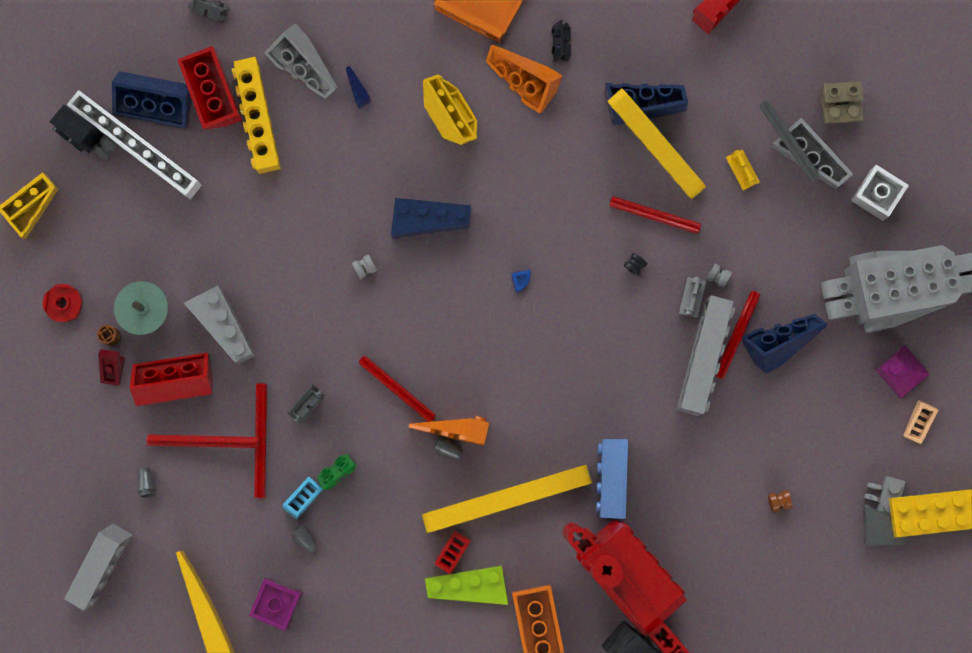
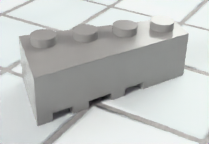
[184,286,256,364]

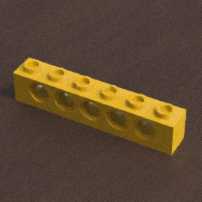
[232,57,281,174]

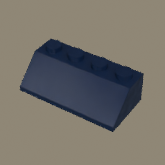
[112,71,192,129]

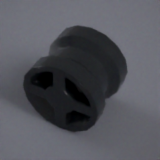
[623,253,648,277]

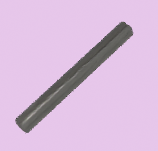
[759,100,820,183]

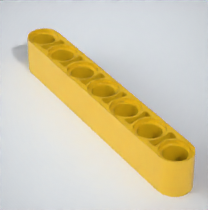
[607,88,706,200]

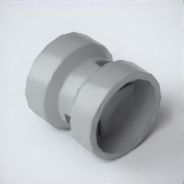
[352,254,377,280]
[706,263,732,289]

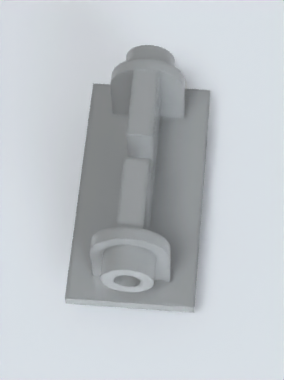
[679,277,706,318]

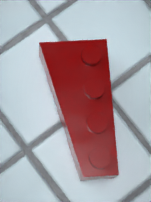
[692,0,740,35]

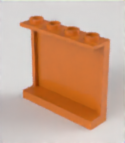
[434,0,524,44]

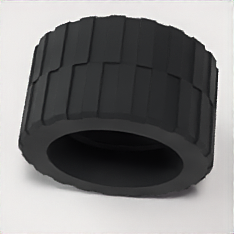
[602,621,661,653]

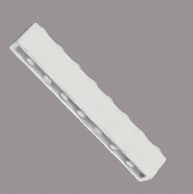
[67,90,202,200]

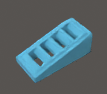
[282,476,323,520]

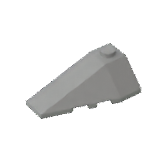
[264,23,338,99]

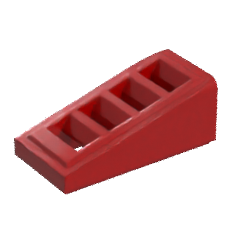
[434,531,471,574]

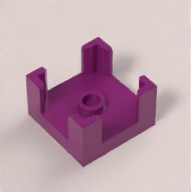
[249,578,303,631]

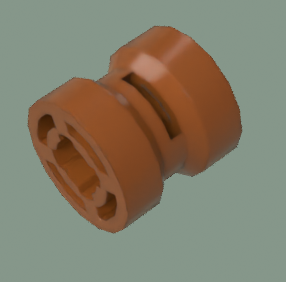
[97,325,121,346]
[768,490,793,513]

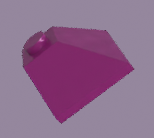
[875,345,930,399]

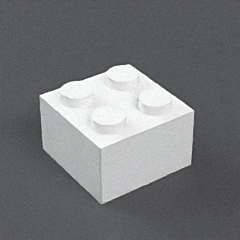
[851,165,909,221]

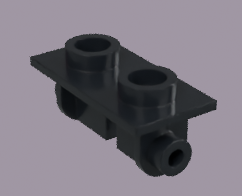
[551,20,571,62]

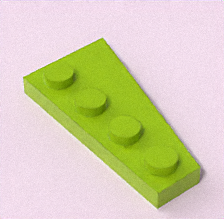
[425,566,508,605]

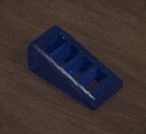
[346,66,371,109]

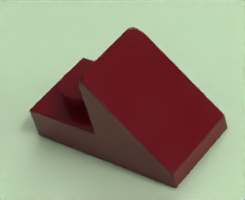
[98,349,125,386]

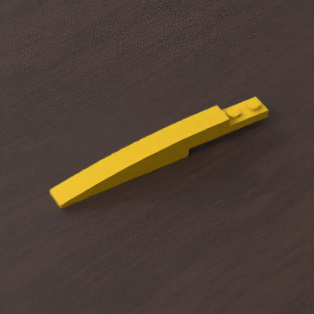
[176,551,235,653]

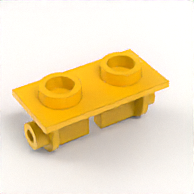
[726,149,760,191]

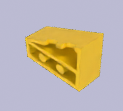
[0,172,59,239]

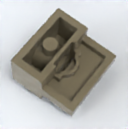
[819,81,863,125]

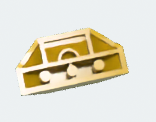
[423,74,477,145]

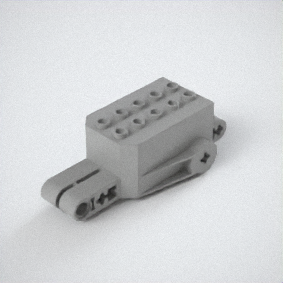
[820,245,972,333]

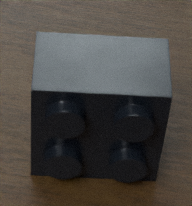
[49,104,102,153]

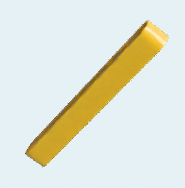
[421,464,592,533]

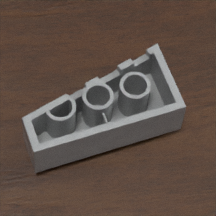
[771,118,853,190]
[64,524,133,611]

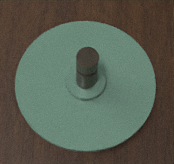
[114,281,168,335]

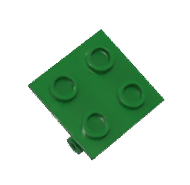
[317,453,357,490]

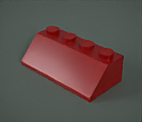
[177,46,243,129]
[130,352,213,406]

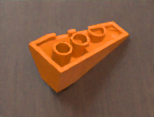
[486,45,563,114]

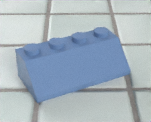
[596,439,628,519]

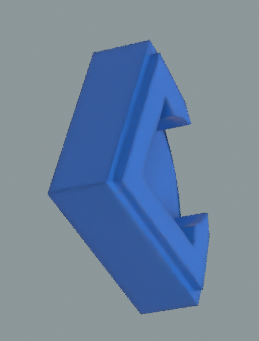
[512,269,531,293]

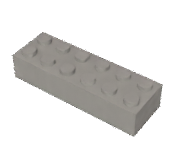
[676,295,735,416]

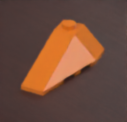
[408,416,490,446]

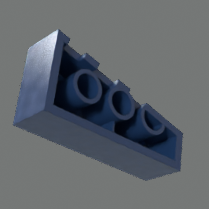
[605,83,688,126]
[391,198,472,239]

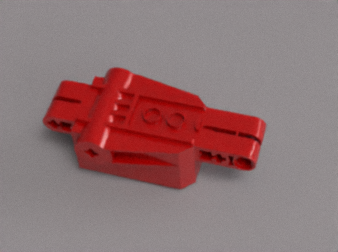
[562,519,689,653]

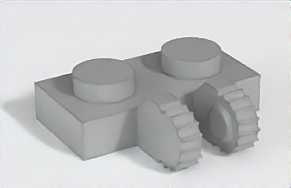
[864,476,906,516]

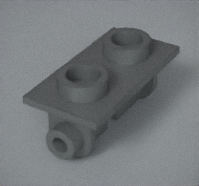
[188,0,230,22]
[287,384,325,424]

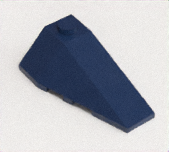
[741,314,827,374]

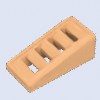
[903,400,939,444]

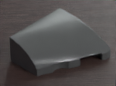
[863,505,905,545]

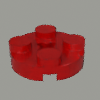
[42,284,83,323]

